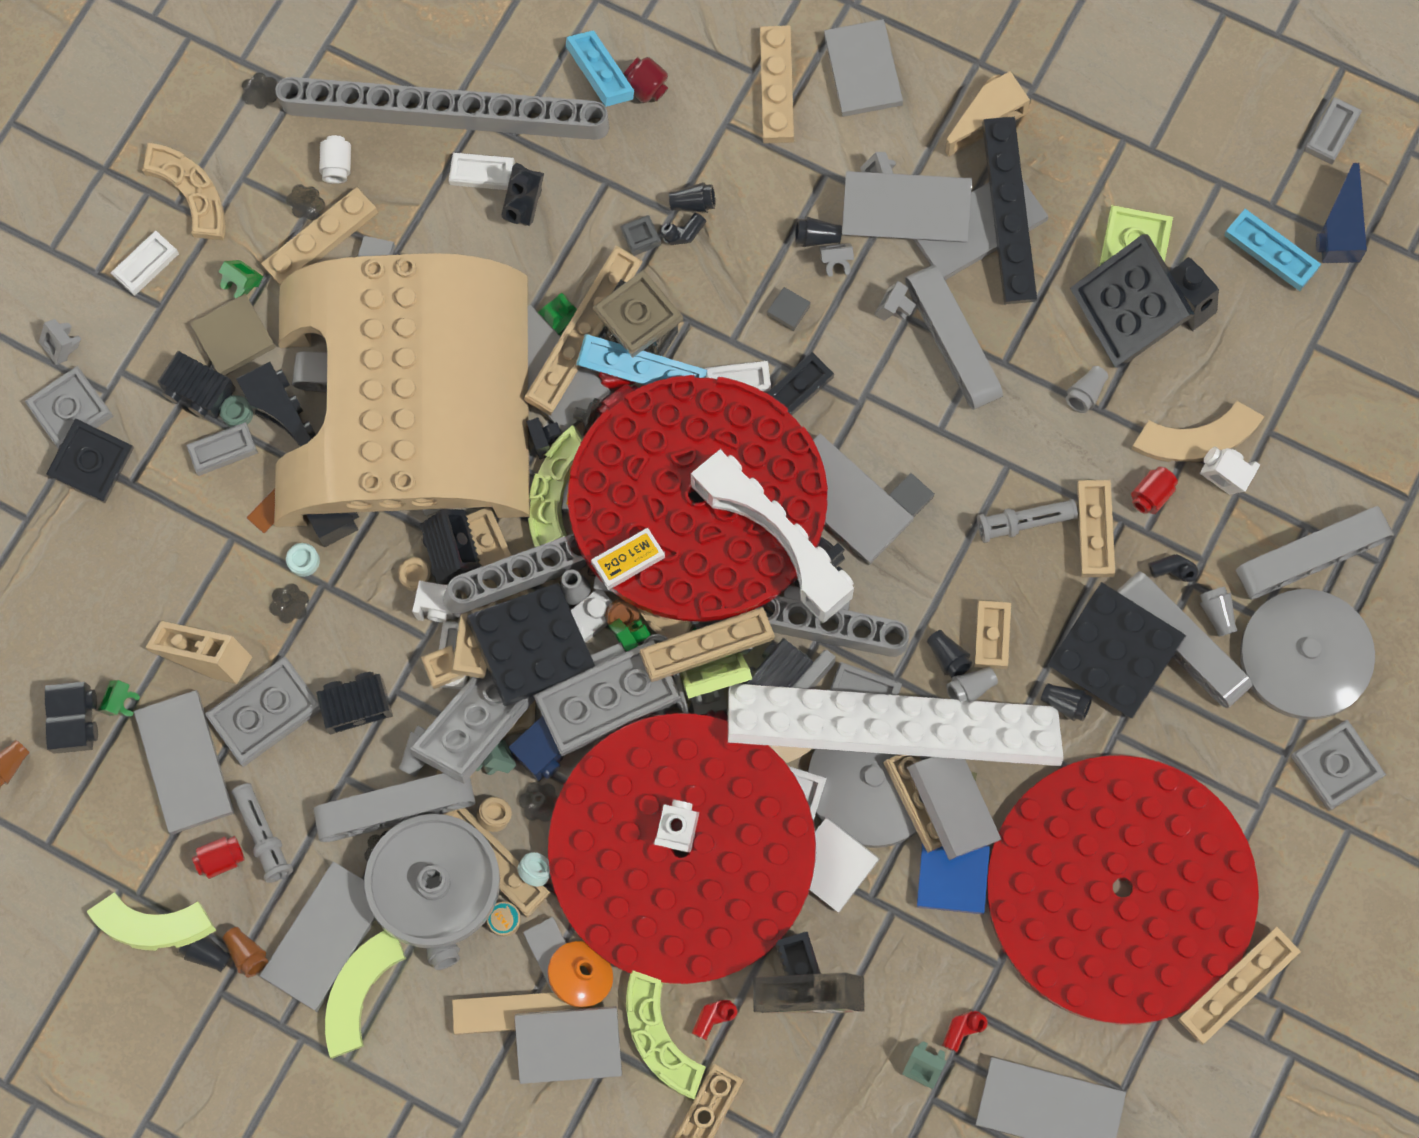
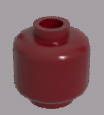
[623,57,668,103]

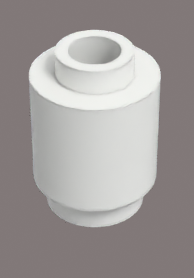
[319,135,351,184]

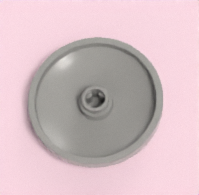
[1240,589,1375,720]
[808,749,931,848]
[364,814,500,948]

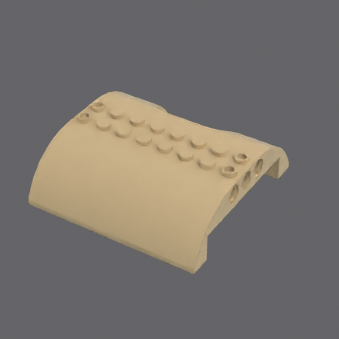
[274,253,530,527]

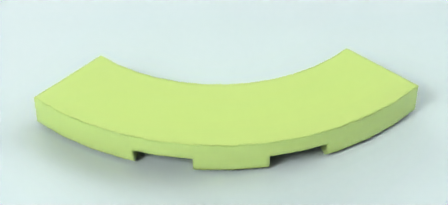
[528,425,583,547]
[87,892,216,951]
[325,930,406,1059]
[626,971,706,1100]

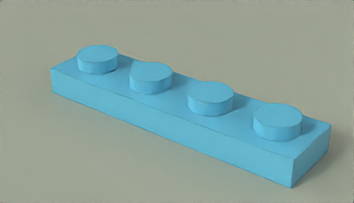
[576,334,707,385]

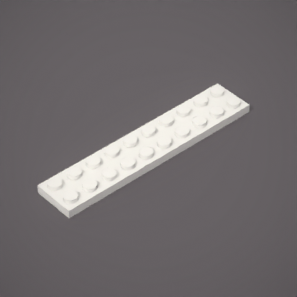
[728,684,1063,766]

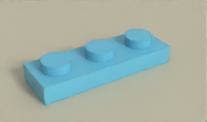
[566,30,634,107]
[1224,209,1321,291]

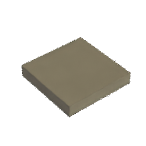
[593,270,683,358]
[190,294,276,376]

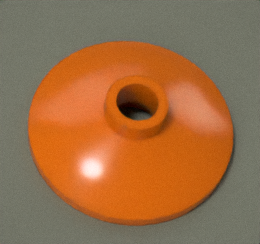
[548,941,613,1008]

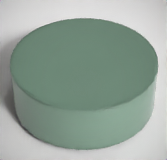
[220,395,253,428]

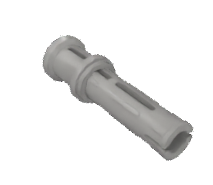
[977,499,1078,543]
[231,783,293,883]

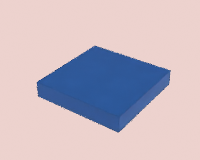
[917,843,990,915]

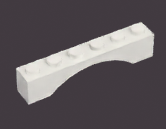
[691,449,854,623]

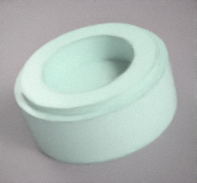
[286,543,320,577]
[517,852,551,887]

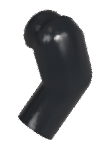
[661,213,707,245]
[1148,554,1199,582]

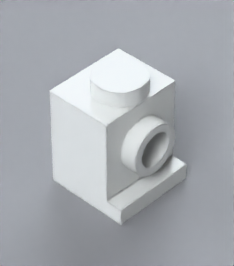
[1200,447,1260,495]
[412,581,462,623]
[654,800,699,852]

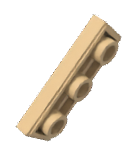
[883,755,943,853]
[674,1064,744,1138]

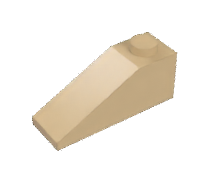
[945,71,1030,157]
[146,621,252,684]

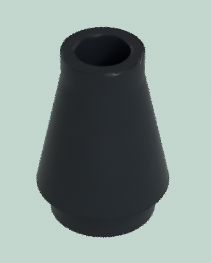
[669,182,716,213]
[795,216,842,247]
[927,630,973,678]
[1041,683,1093,722]
[178,936,231,972]

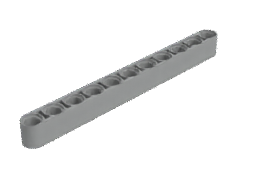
[276,77,610,140]

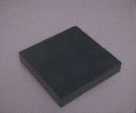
[46,418,134,503]

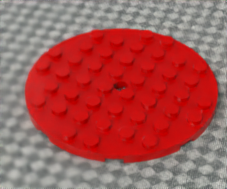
[568,375,828,622]
[548,713,816,984]
[987,755,1259,1025]

